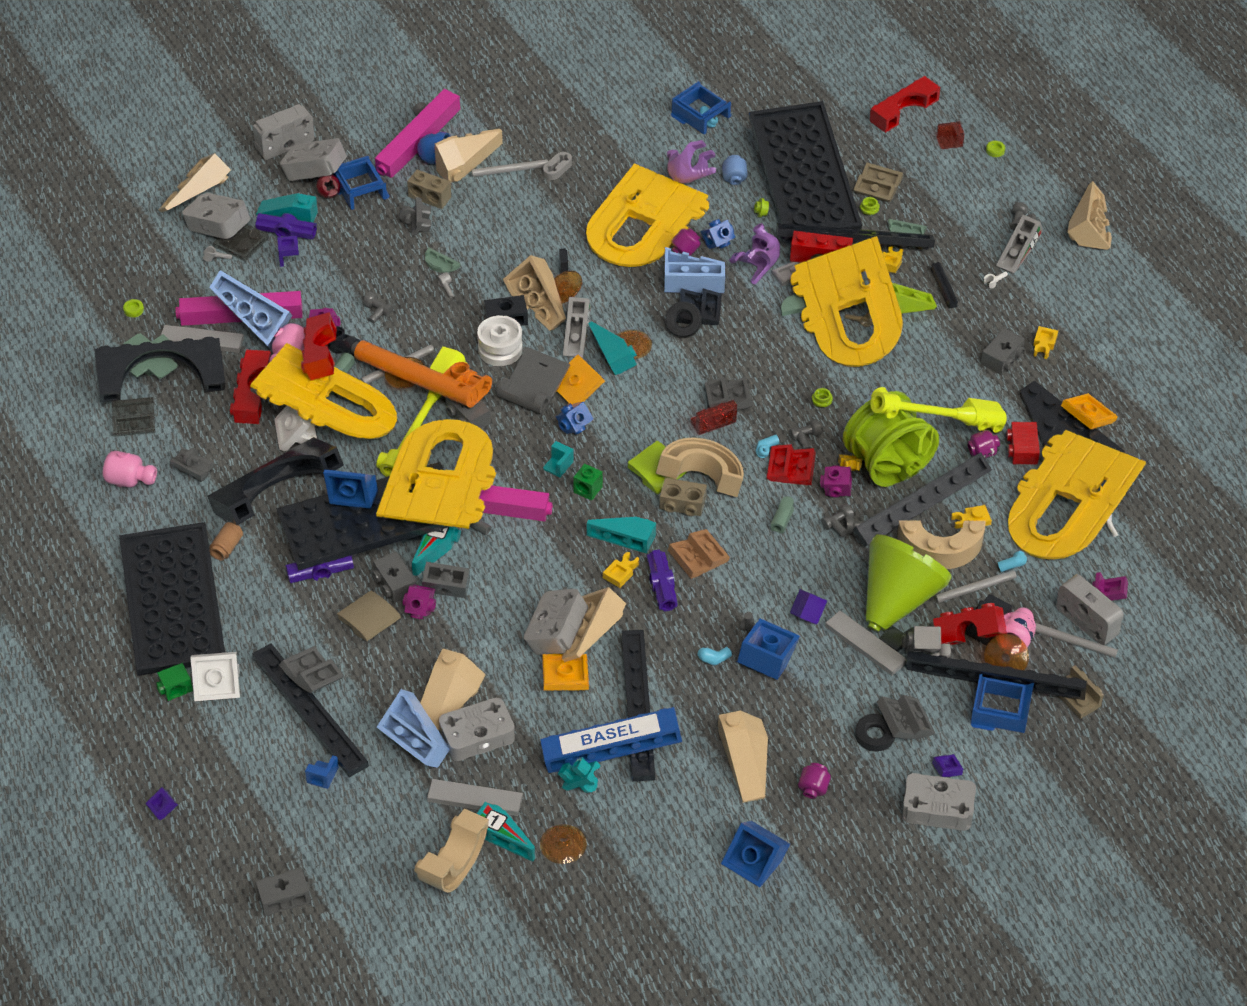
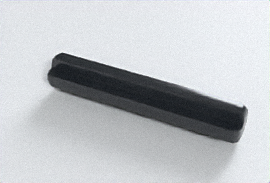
[931,262,958,309]

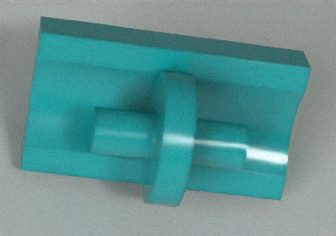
[558,758,601,793]

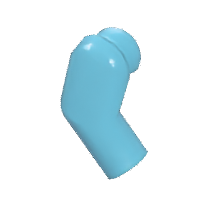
[700,106,718,128]
[756,435,780,458]
[998,551,1027,572]
[698,647,732,665]

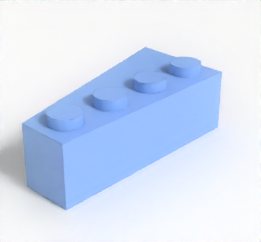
[209,270,292,350]

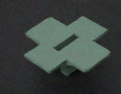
[123,333,178,379]

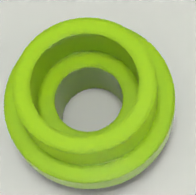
[860,197,880,215]
[754,198,769,218]
[812,388,833,407]

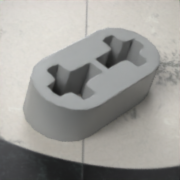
[543,152,572,180]

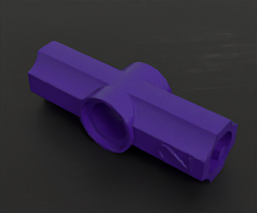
[255,213,317,239]
[647,549,678,611]
[285,556,354,583]

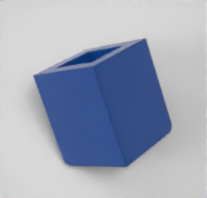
[305,755,339,789]

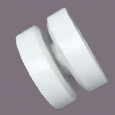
[477,315,523,366]

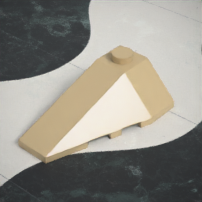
[435,129,503,183]
[159,153,231,212]
[1068,181,1112,250]
[503,255,566,331]
[562,587,626,662]
[420,649,485,731]
[718,711,768,803]

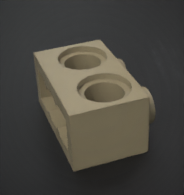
[407,170,451,209]
[659,478,707,516]

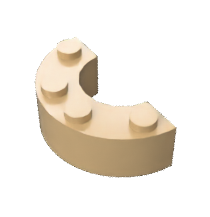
[656,438,744,497]
[897,521,985,569]
[414,809,489,893]

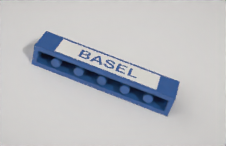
[540,707,682,773]

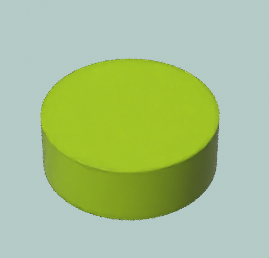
[986,141,1005,157]
[123,299,144,317]

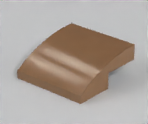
[668,529,730,579]

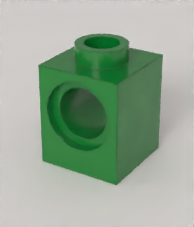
[573,463,603,501]
[156,663,193,701]

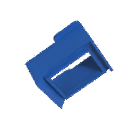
[671,81,731,134]
[333,156,389,210]
[971,674,1034,733]

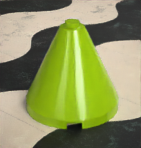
[866,534,952,633]

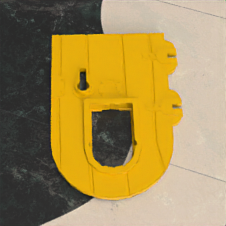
[586,163,709,267]
[790,236,903,367]
[250,343,397,439]
[376,419,496,529]
[1008,430,1146,559]

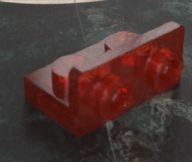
[691,400,737,435]

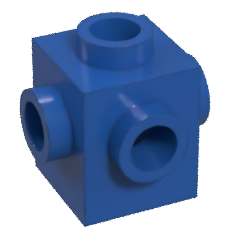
[700,219,736,249]
[555,401,594,435]

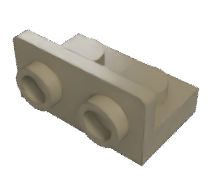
[1059,665,1104,719]

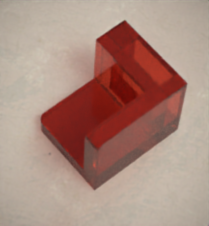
[936,121,965,149]

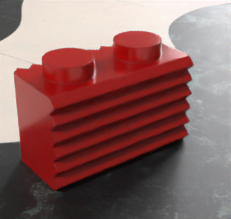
[1006,422,1040,465]

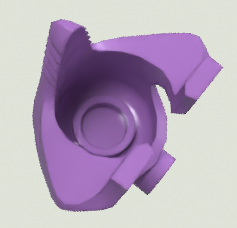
[667,140,716,184]
[729,223,780,284]

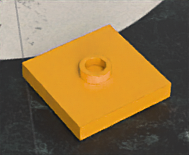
[557,354,605,404]
[1061,393,1118,429]
[542,654,589,690]

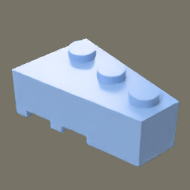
[664,247,725,293]
[377,689,450,768]

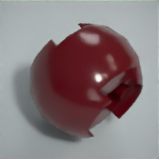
[316,175,340,199]

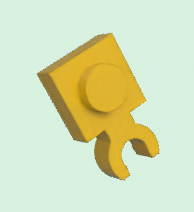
[883,246,903,273]
[1033,326,1058,359]
[838,454,862,471]
[951,505,992,529]
[603,552,639,588]

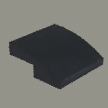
[676,288,722,325]

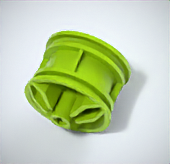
[843,391,939,487]

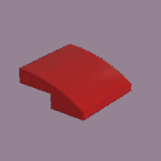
[767,444,816,485]

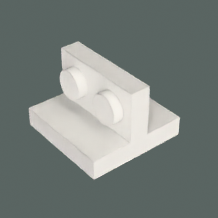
[274,406,317,451]
[191,652,240,701]

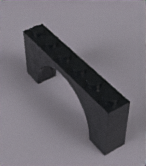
[94,336,225,402]
[207,437,344,525]

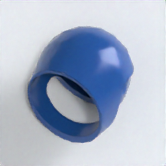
[417,132,451,164]

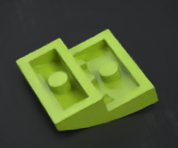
[628,440,687,495]

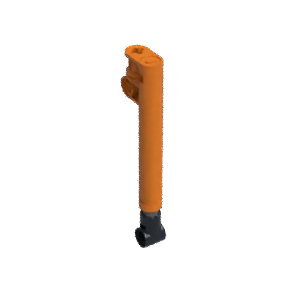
[329,326,492,408]

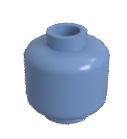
[722,155,748,185]

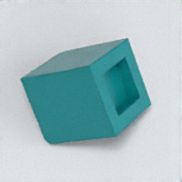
[543,441,574,478]

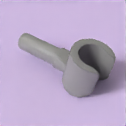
[203,246,232,262]
[438,272,454,298]
[931,644,951,658]

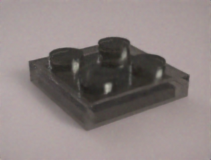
[213,224,269,262]

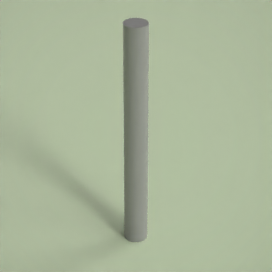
[472,159,548,177]
[360,345,434,384]
[934,570,1017,603]
[1035,623,1118,658]

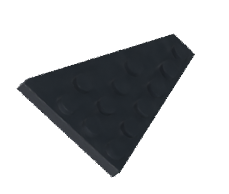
[1019,380,1125,453]

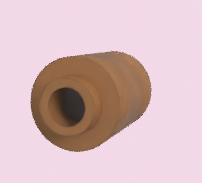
[210,522,243,561]

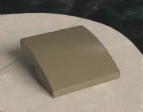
[853,163,903,202]
[337,591,401,641]

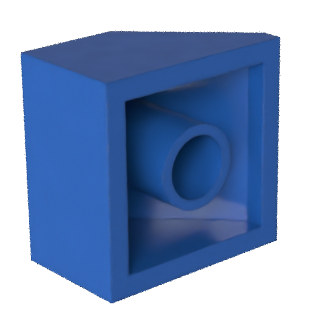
[323,470,378,508]
[737,618,800,680]
[721,821,790,887]

